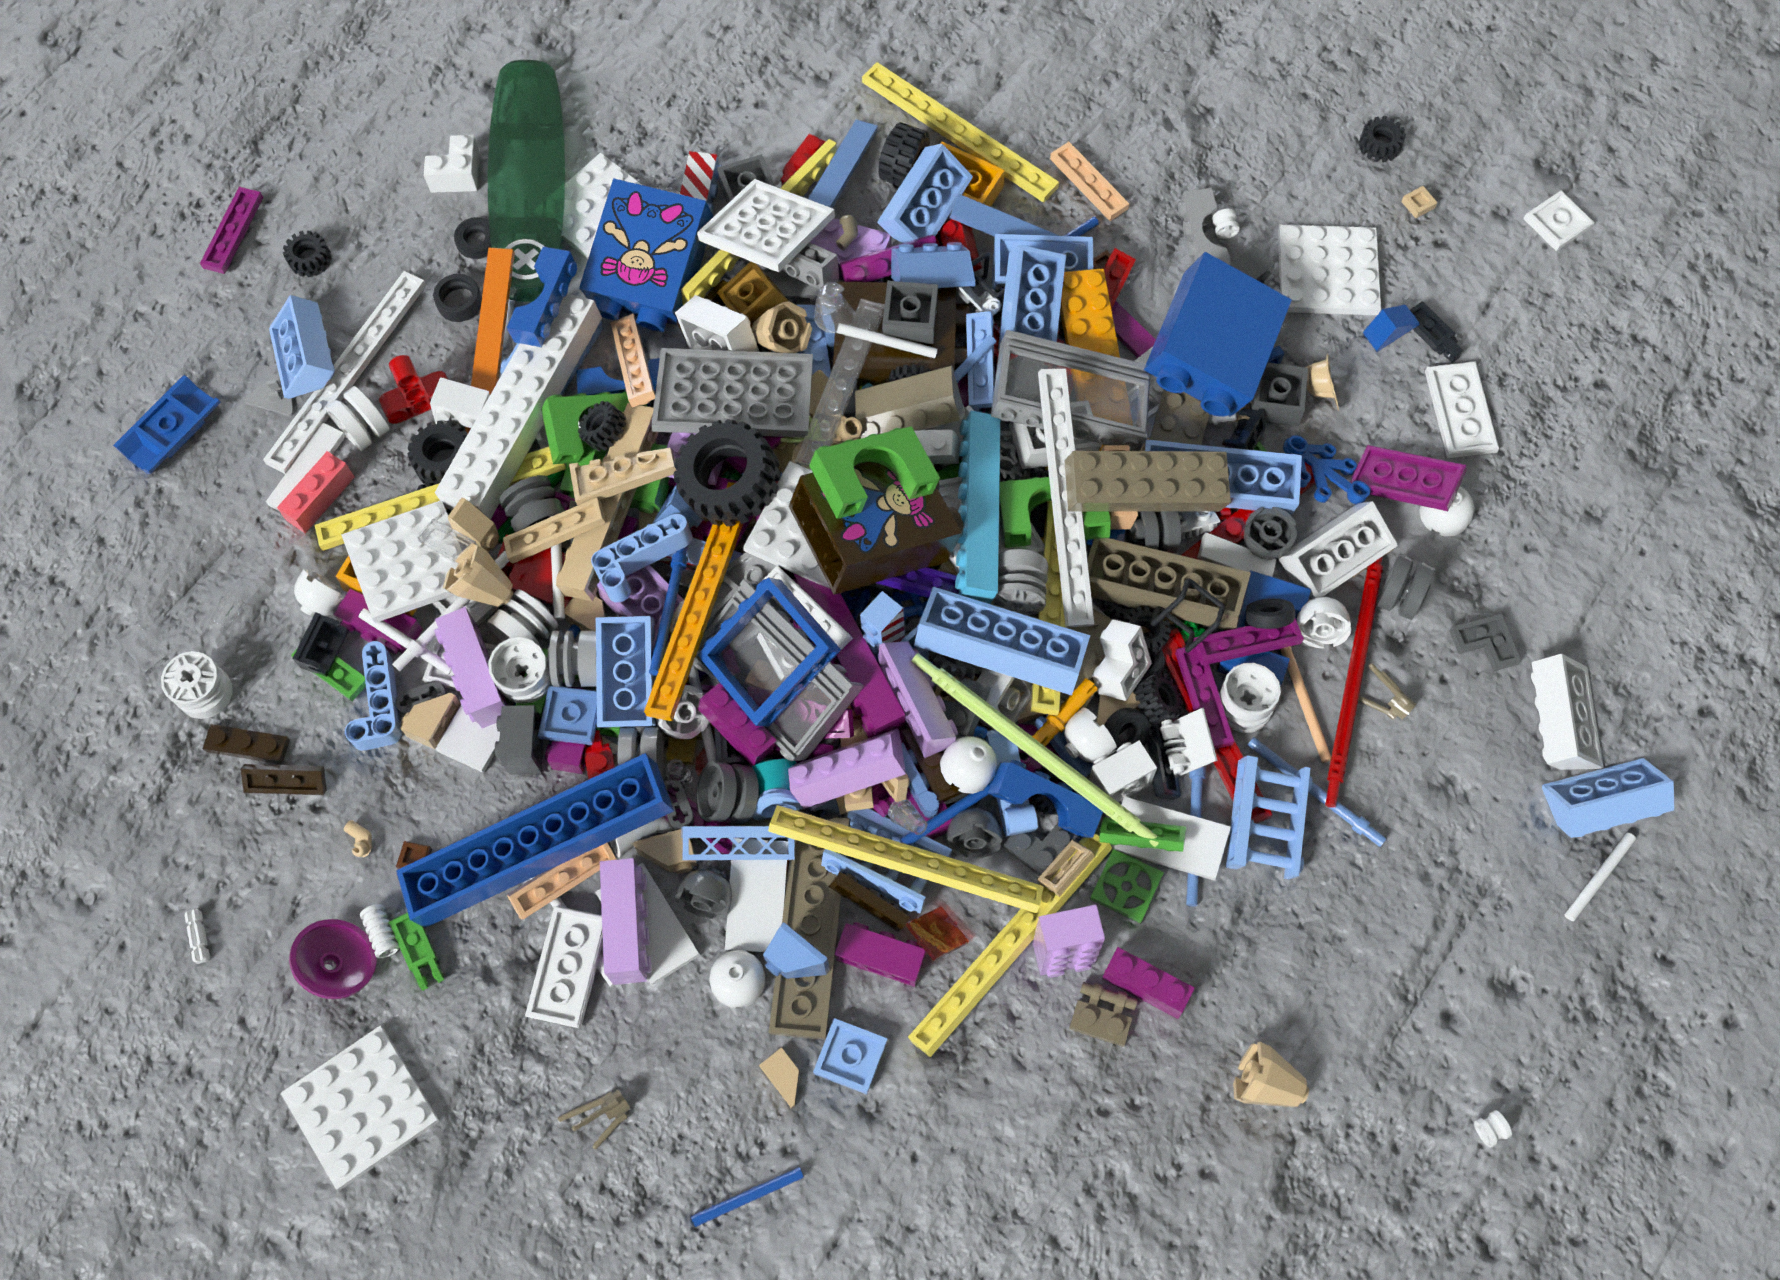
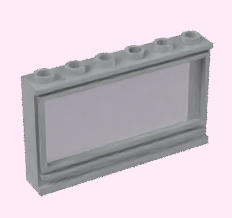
[991,330,1151,451]
[693,579,864,761]

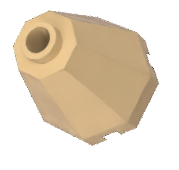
[751,301,812,353]
[443,543,513,607]
[1233,1042,1309,1107]

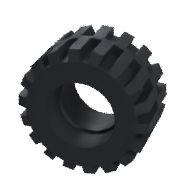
[878,122,930,187]
[407,420,468,487]

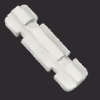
[184,909,210,964]

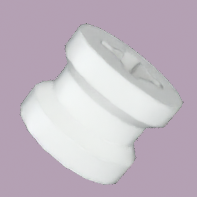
[1212,209,1240,239]
[1474,1110,1512,1148]

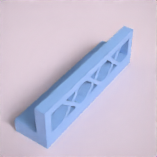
[966,311,995,412]
[681,826,794,860]

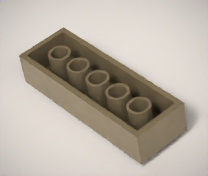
[1064,451,1231,512]
[1087,538,1251,630]

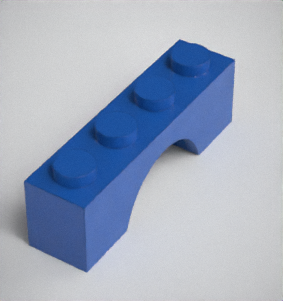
[507,247,577,347]
[577,358,660,395]
[988,760,1103,838]

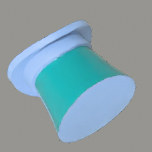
[752,759,804,820]

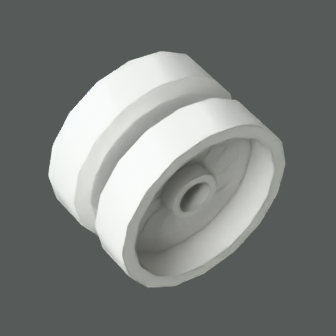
[325,386,389,451]

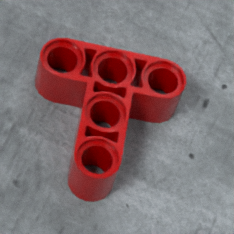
[379,355,449,424]

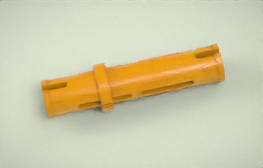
[1032,678,1098,746]

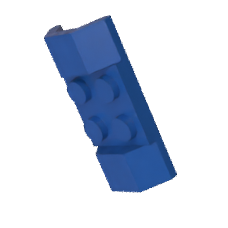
[113,375,221,474]

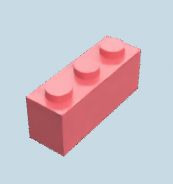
[277,451,355,534]

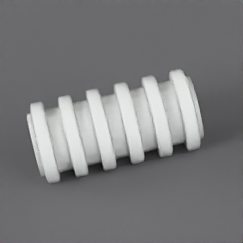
[360,904,400,958]

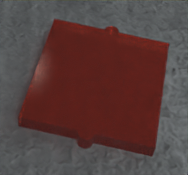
[905,906,969,961]

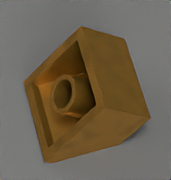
[717,262,788,328]

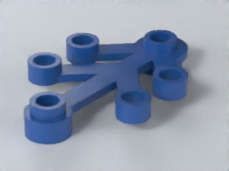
[1283,435,1370,504]

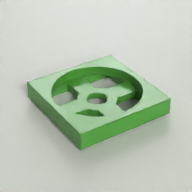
[1090,849,1164,924]

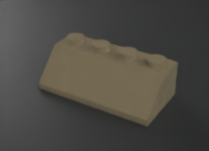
[855,366,966,439]

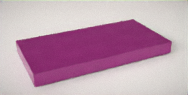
[1350,445,1467,512]

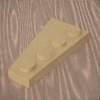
[569,448,677,505]

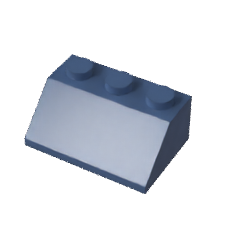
[891,242,975,288]

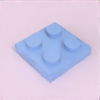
[813,1018,888,1094]

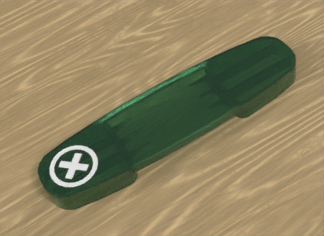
[488,60,566,302]

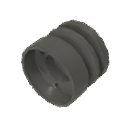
[499,475,565,533]

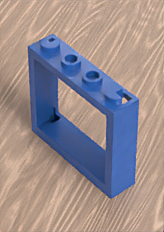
[697,577,841,727]

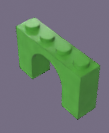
[541,391,656,464]
[809,426,940,519]
[560,439,670,514]
[999,477,1111,548]

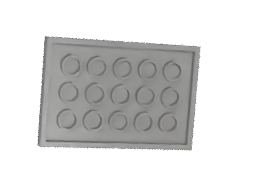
[652,348,813,438]

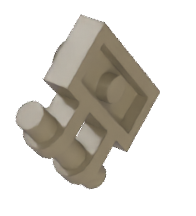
[1069,982,1138,1047]

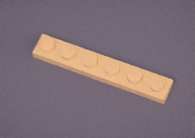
[610,314,655,408]

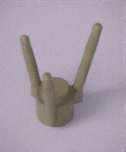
[1358,663,1417,720]
[558,1090,631,1149]

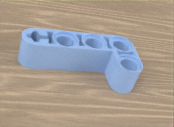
[591,514,693,602]
[345,641,402,751]
[985,730,1038,836]

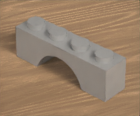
[1178,188,1231,265]

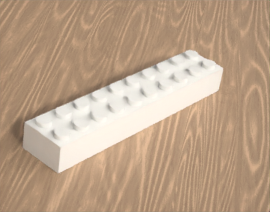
[435,293,602,519]

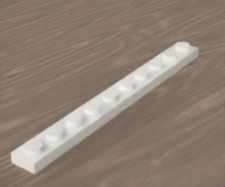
[263,271,426,474]
[1038,369,1094,628]

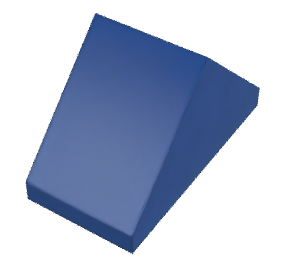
[1363,304,1420,352]

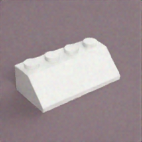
[1278,501,1398,599]
[1531,654,1604,770]

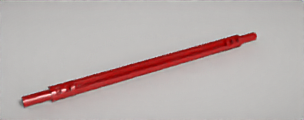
[1325,556,1383,808]

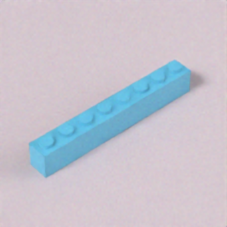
[955,411,1000,604]

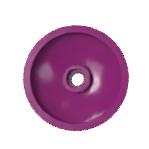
[289,919,377,999]

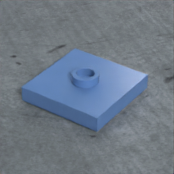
[538,685,597,745]

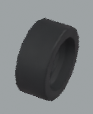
[433,274,482,322]

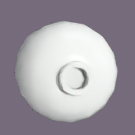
[1419,486,1475,537]
[294,568,347,617]
[1297,597,1351,648]
[655,685,709,739]
[1064,707,1117,763]
[940,736,997,794]
[709,950,766,1008]

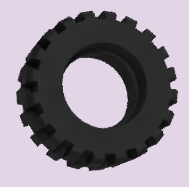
[673,419,781,526]

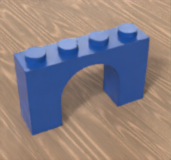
[1217,570,1311,687]

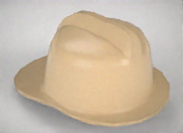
[1306,353,1339,411]

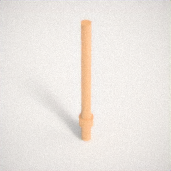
[1280,646,1331,763]

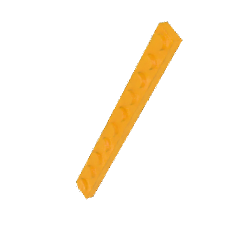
[644,482,743,721]

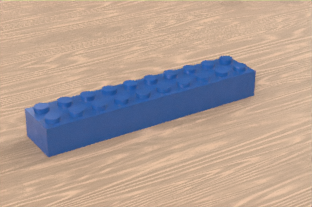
[396,753,674,928]

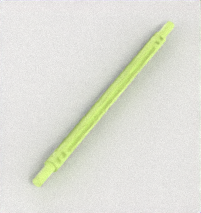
[911,653,1158,847]

